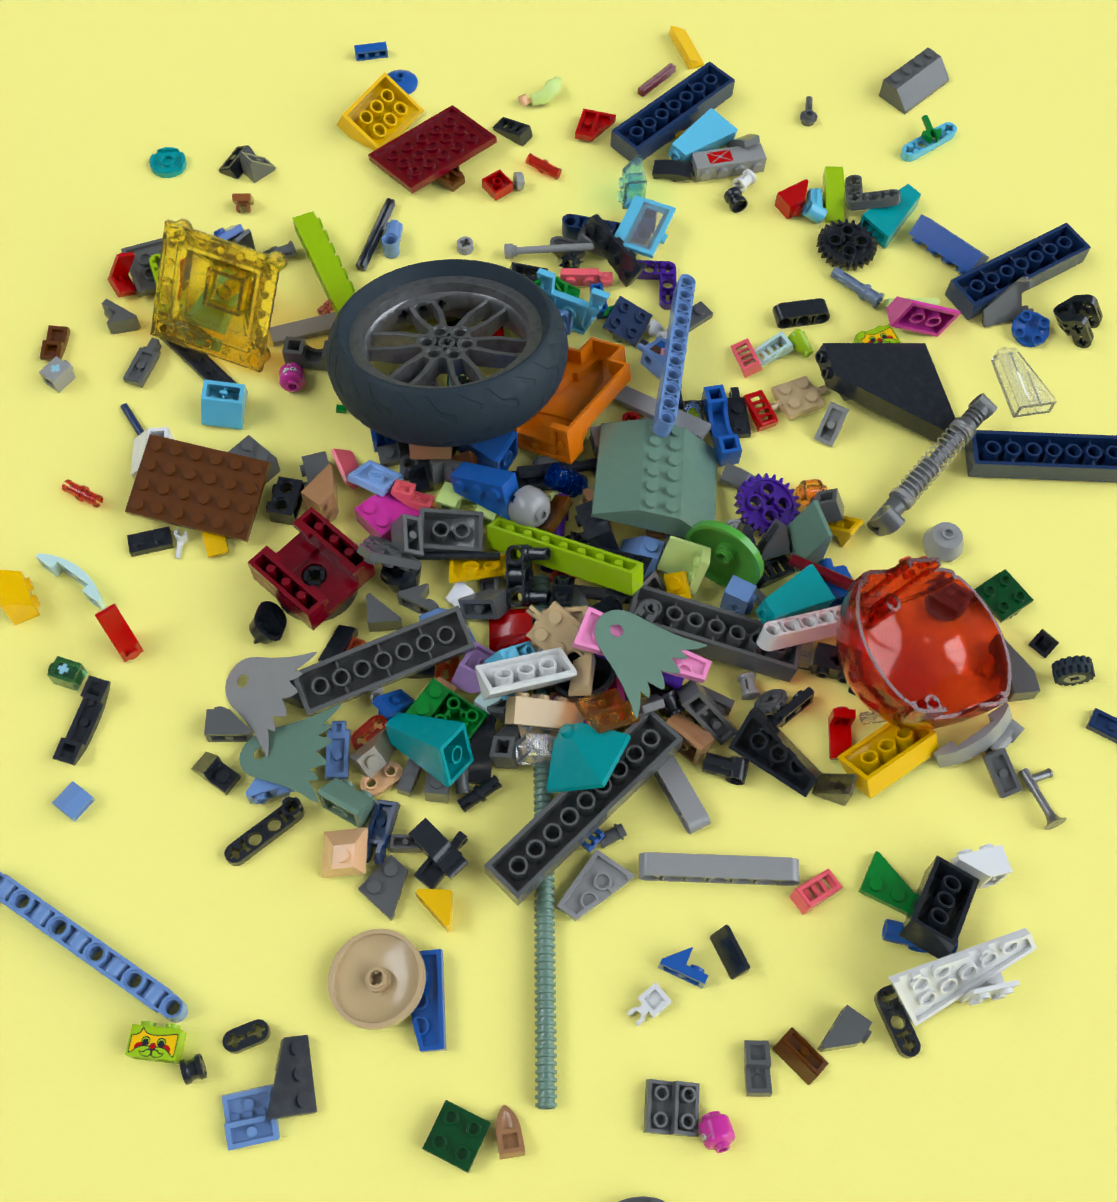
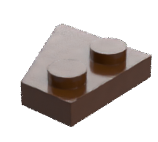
[434,166,465,192]

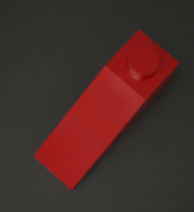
[95,603,144,662]

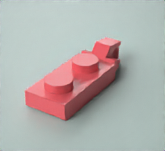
[560,268,613,287]

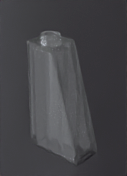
[991,347,1057,418]

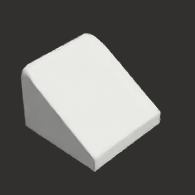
[445,581,475,607]

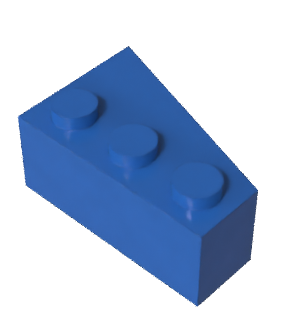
[450,461,519,521]

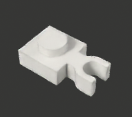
[628,982,672,1026]

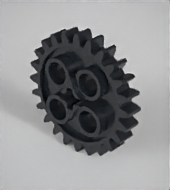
[816,219,878,271]

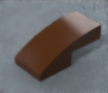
[40,325,70,361]

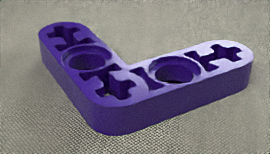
[637,260,677,310]

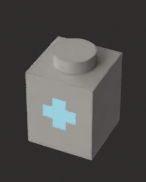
[39,356,76,393]

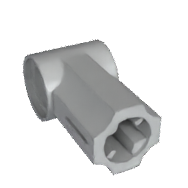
[984,719,1025,754]

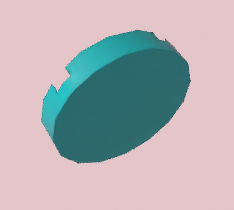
[149,147,187,178]

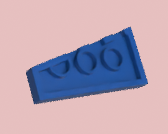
[411,949,446,1053]

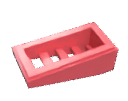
[730,338,763,378]
[790,868,843,915]

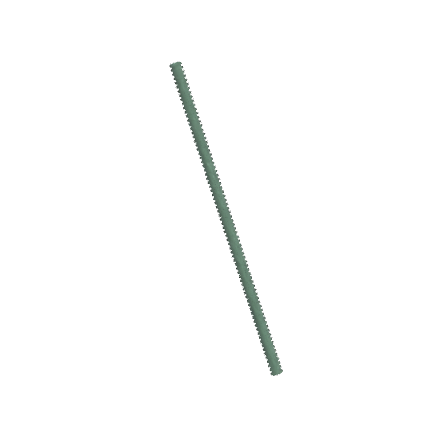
[532,574,557,1110]

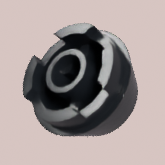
[380,555,421,594]

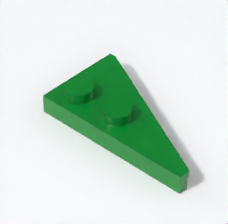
[858,851,915,916]

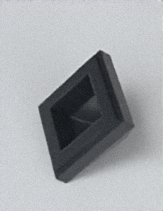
[1028,628,1060,658]

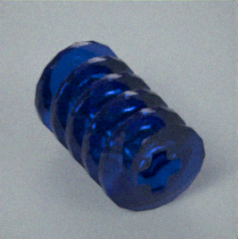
[544,462,589,498]

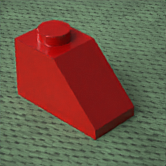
[774,179,809,220]

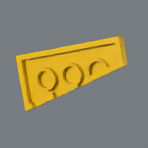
[449,554,535,583]

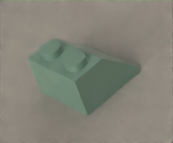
[317,778,375,828]

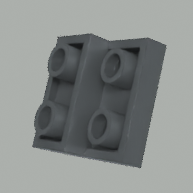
[643,1079,700,1137]

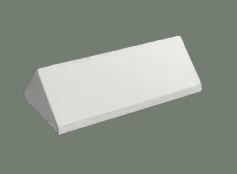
[475,647,577,701]

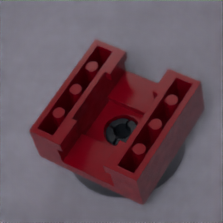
[247,506,375,631]

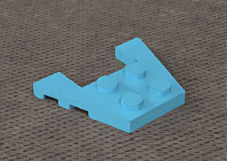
[536,268,610,335]

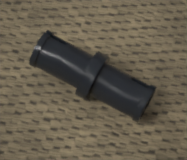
[457,775,503,813]

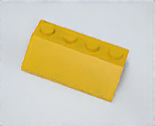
[837,711,938,799]

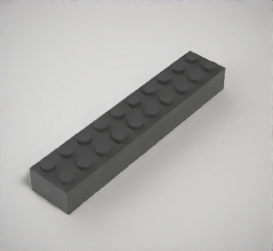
[484,711,683,906]

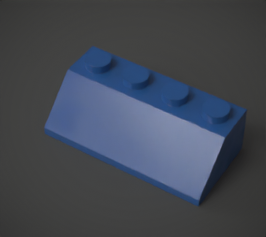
[908,214,989,274]

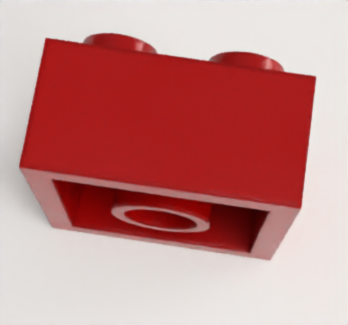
[482,169,513,201]

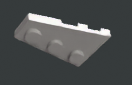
[556,849,635,921]

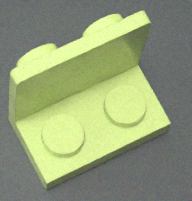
[657,536,711,595]

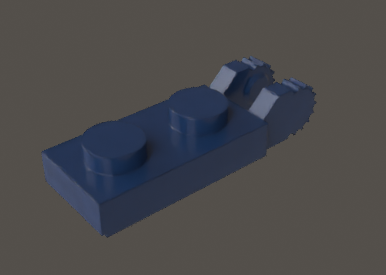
[366,799,401,865]

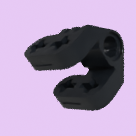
[1053,294,1103,348]

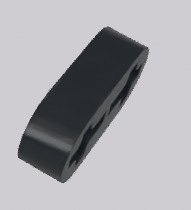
[222,1019,271,1054]

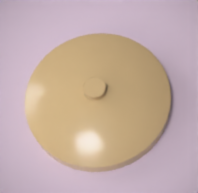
[328,929,426,1030]

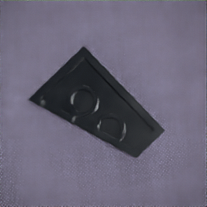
[265,1035,317,1121]

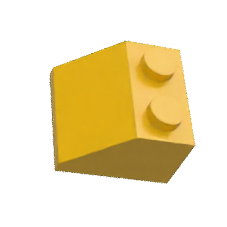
[0,570,41,625]

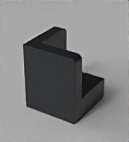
[407,462,434,493]

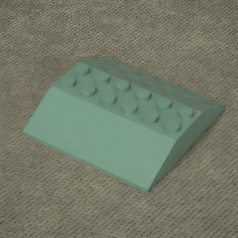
[591,419,717,538]

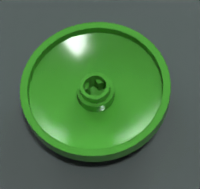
[685,520,764,588]

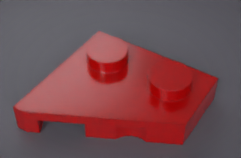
[575,108,616,142]

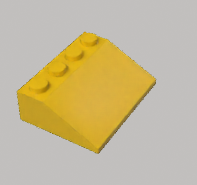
[336,72,424,151]

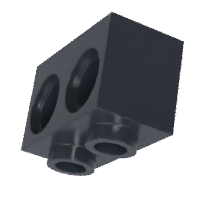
[266,476,305,525]

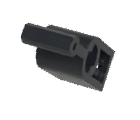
[408,818,468,880]

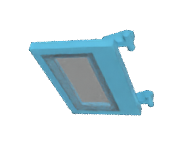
[614,195,676,258]

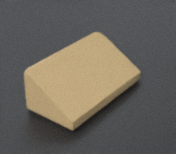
[568,652,596,696]

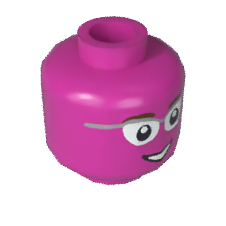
[279,363,305,392]
[698,1111,735,1153]

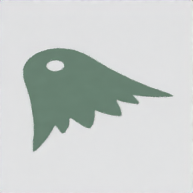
[595,610,707,719]
[239,703,342,803]

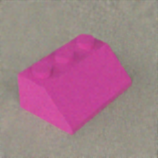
[886,296,961,337]

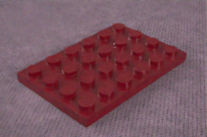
[368,105,497,194]

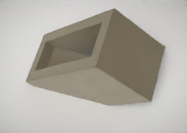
[349,729,397,778]

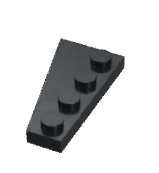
[585,214,647,287]

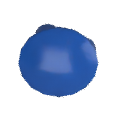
[1011,310,1050,348]

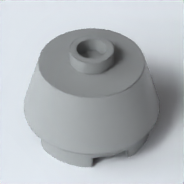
[922,522,964,563]

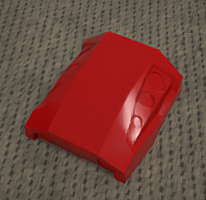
[489,606,532,653]

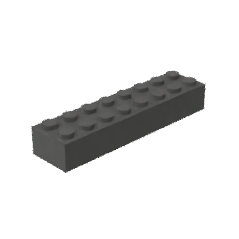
[628,585,802,682]
[294,606,476,716]

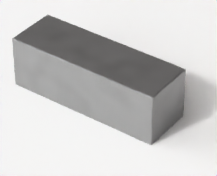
[396,758,422,798]
[390,834,423,853]

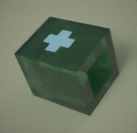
[47,656,88,691]

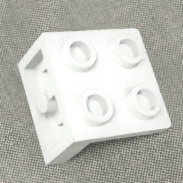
[958,972,1020,1006]

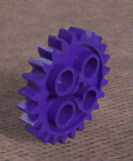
[734,473,801,537]

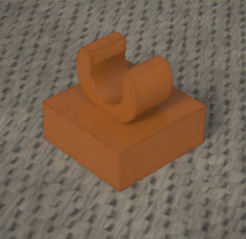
[232,193,254,213]

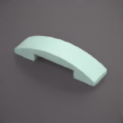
[35,553,106,610]

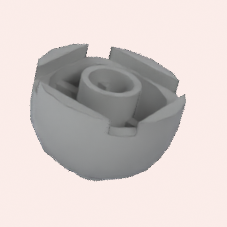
[508,485,551,528]

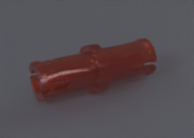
[525,153,562,180]
[62,479,103,508]

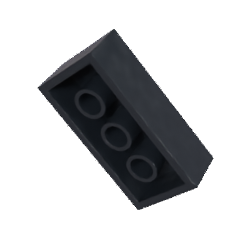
[899,855,980,959]

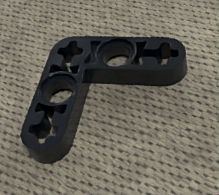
[874,984,921,1059]

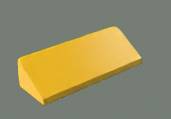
[669,26,704,70]

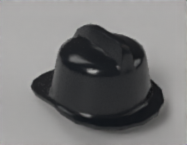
[249,601,287,644]

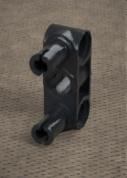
[505,544,551,607]

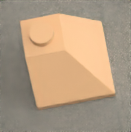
[321,827,368,878]

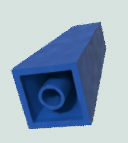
[457,430,518,471]

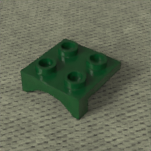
[973,569,1034,623]
[422,1100,491,1174]

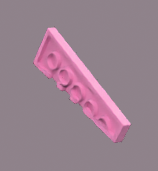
[572,607,712,683]

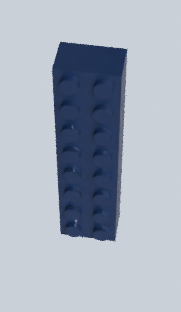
[610,61,735,166]
[945,222,1091,320]
[964,430,1117,483]

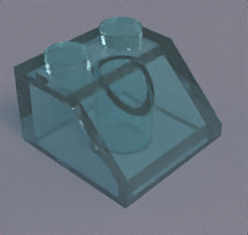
[617,154,647,209]

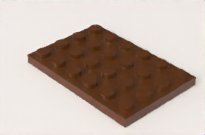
[125,434,271,543]

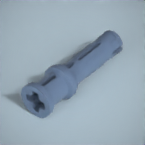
[830,267,885,308]

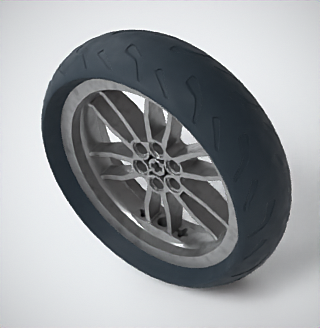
[326,259,569,447]

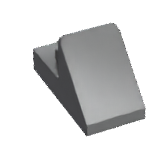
[814,402,850,447]

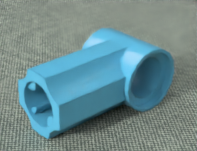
[802,188,827,224]

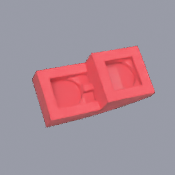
[391,479,435,511]

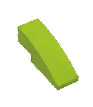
[822,166,845,223]

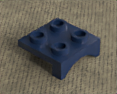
[602,296,653,348]

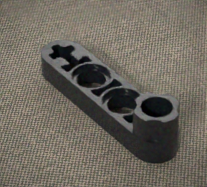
[224,796,305,866]

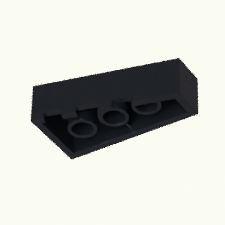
[728,706,822,797]

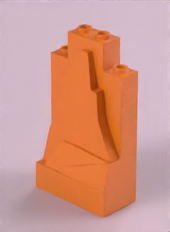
[514,337,631,465]

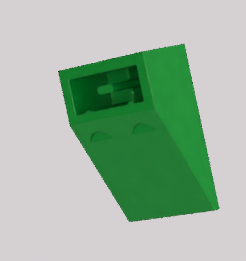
[406,678,488,740]

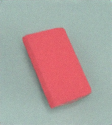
[331,448,360,490]

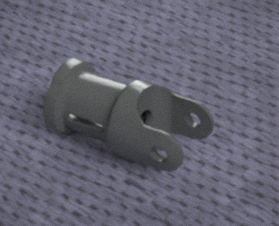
[262,241,297,265]

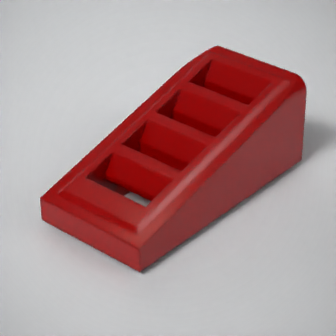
[743,390,779,432]

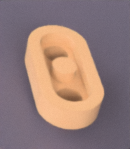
[360,761,403,798]

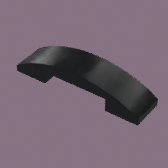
[52,675,111,766]
[468,706,496,784]

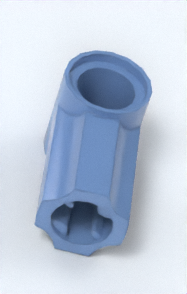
[381,219,403,258]

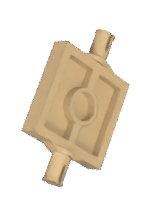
[770,376,829,420]
[526,601,589,657]

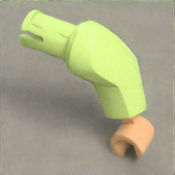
[518,76,563,106]

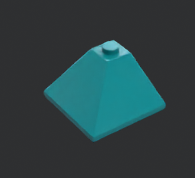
[546,723,631,793]

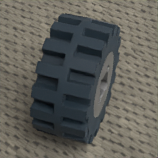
[1051,655,1095,686]

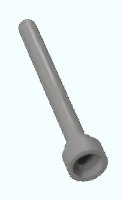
[504,243,594,259]

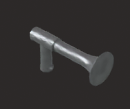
[1019,768,1067,830]

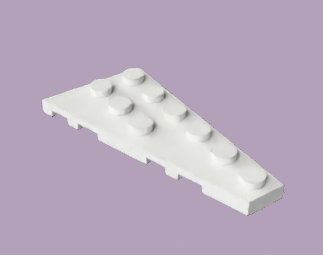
[888,928,1037,1027]

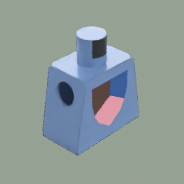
[637,337,687,380]

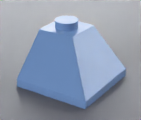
[620,535,665,580]

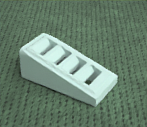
[751,331,794,367]

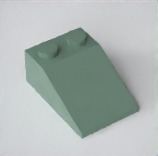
[787,500,833,572]

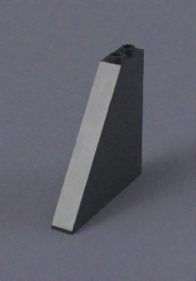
[815,343,956,443]

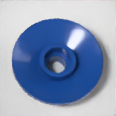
[388,69,418,95]

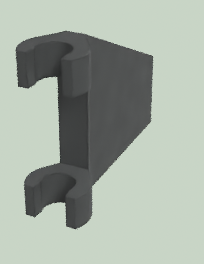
[982,276,1034,328]

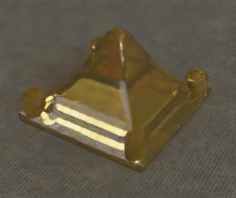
[150,218,287,373]

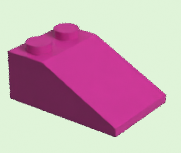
[354,491,419,542]

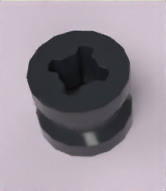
[179,1053,207,1085]

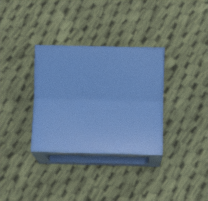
[52,781,95,822]

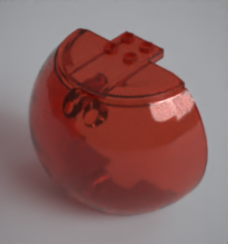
[836,556,1012,731]

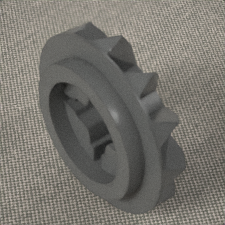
[754,689,788,715]

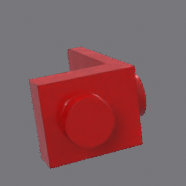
[107,252,137,298]
[828,706,856,760]

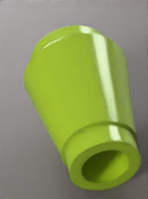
[787,329,814,358]

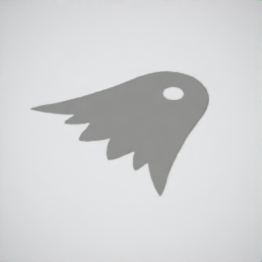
[225,652,317,757]

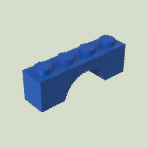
[701,384,742,467]

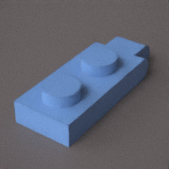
[325,721,351,780]

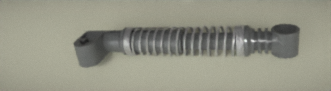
[867,393,998,536]

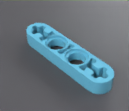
[900,122,957,162]

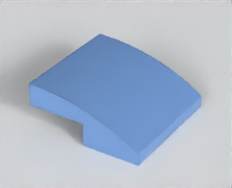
[222,1084,280,1151]

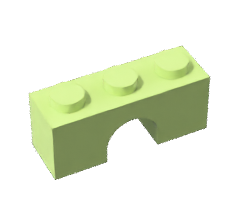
[436,481,499,528]

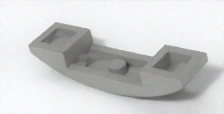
[933,702,1012,768]

